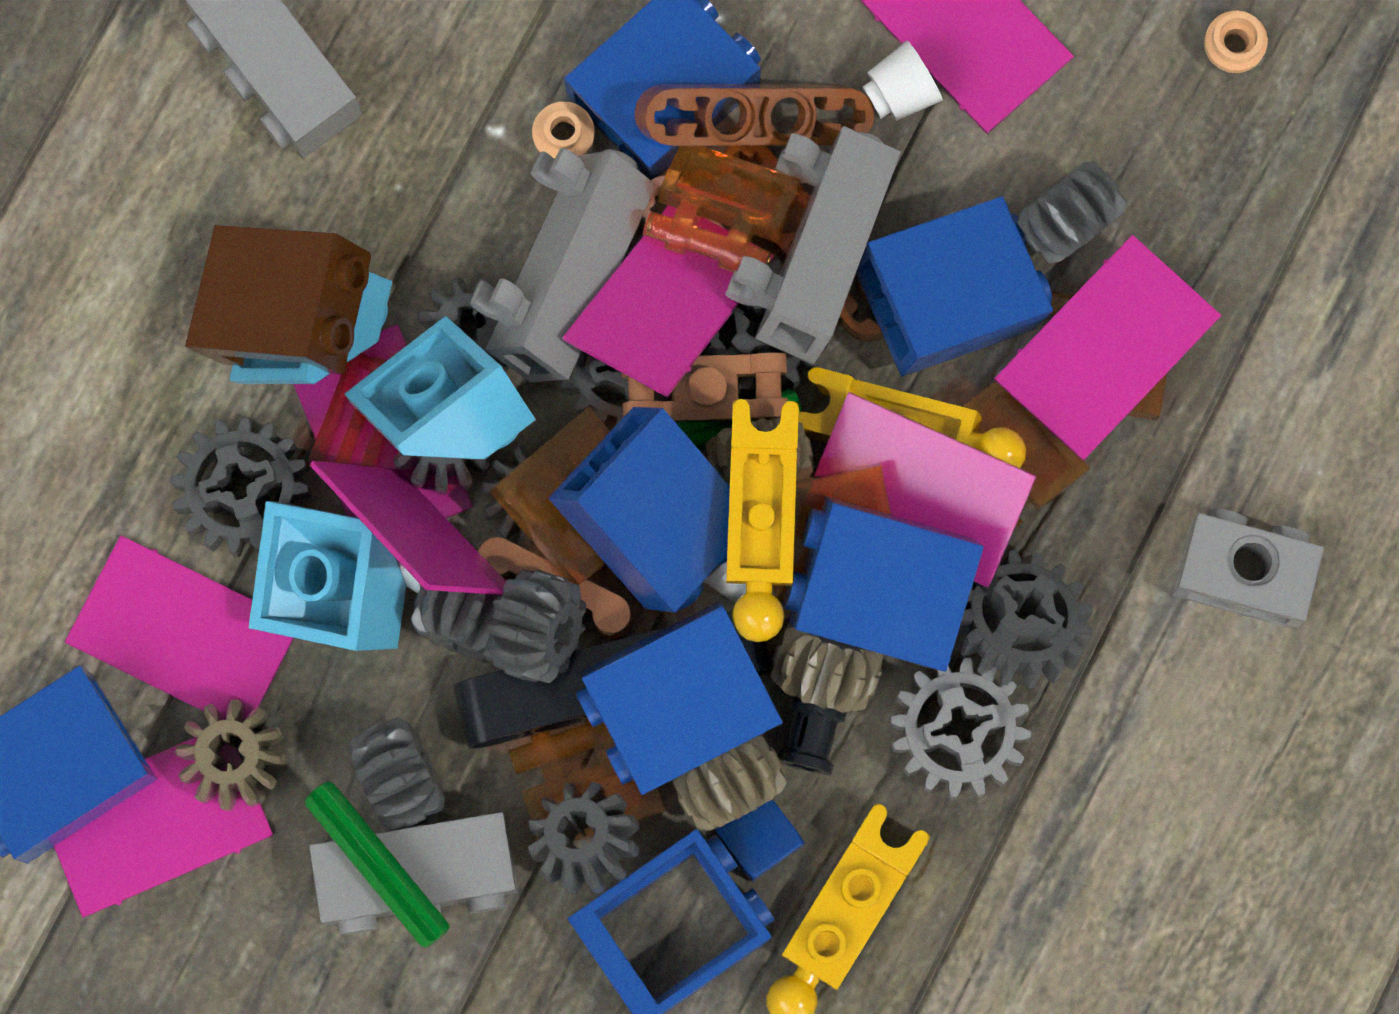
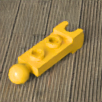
[798,367,1026,468]
[726,399,799,642]
[766,803,931,1014]

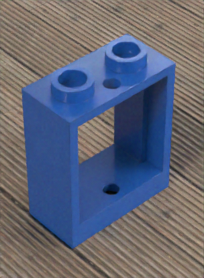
[567,829,775,1014]

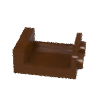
[185,225,371,374]

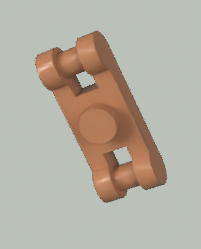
[621,353,788,423]
[478,537,633,641]

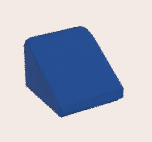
[715,800,805,882]

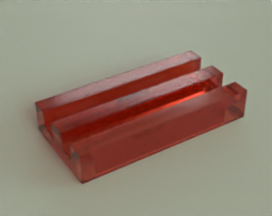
[307,352,387,470]

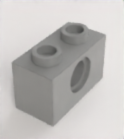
[1172,508,1324,630]

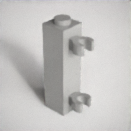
[725,126,901,364]
[470,148,656,382]

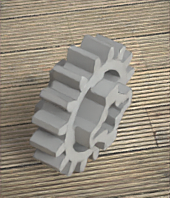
[890,657,1031,800]

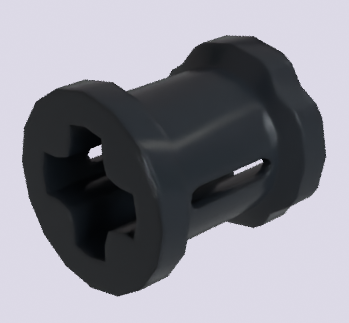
[777,698,847,775]

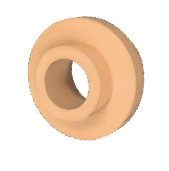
[1204,11,1268,73]
[532,102,595,159]

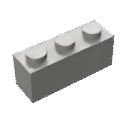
[185,0,363,159]
[309,812,520,935]

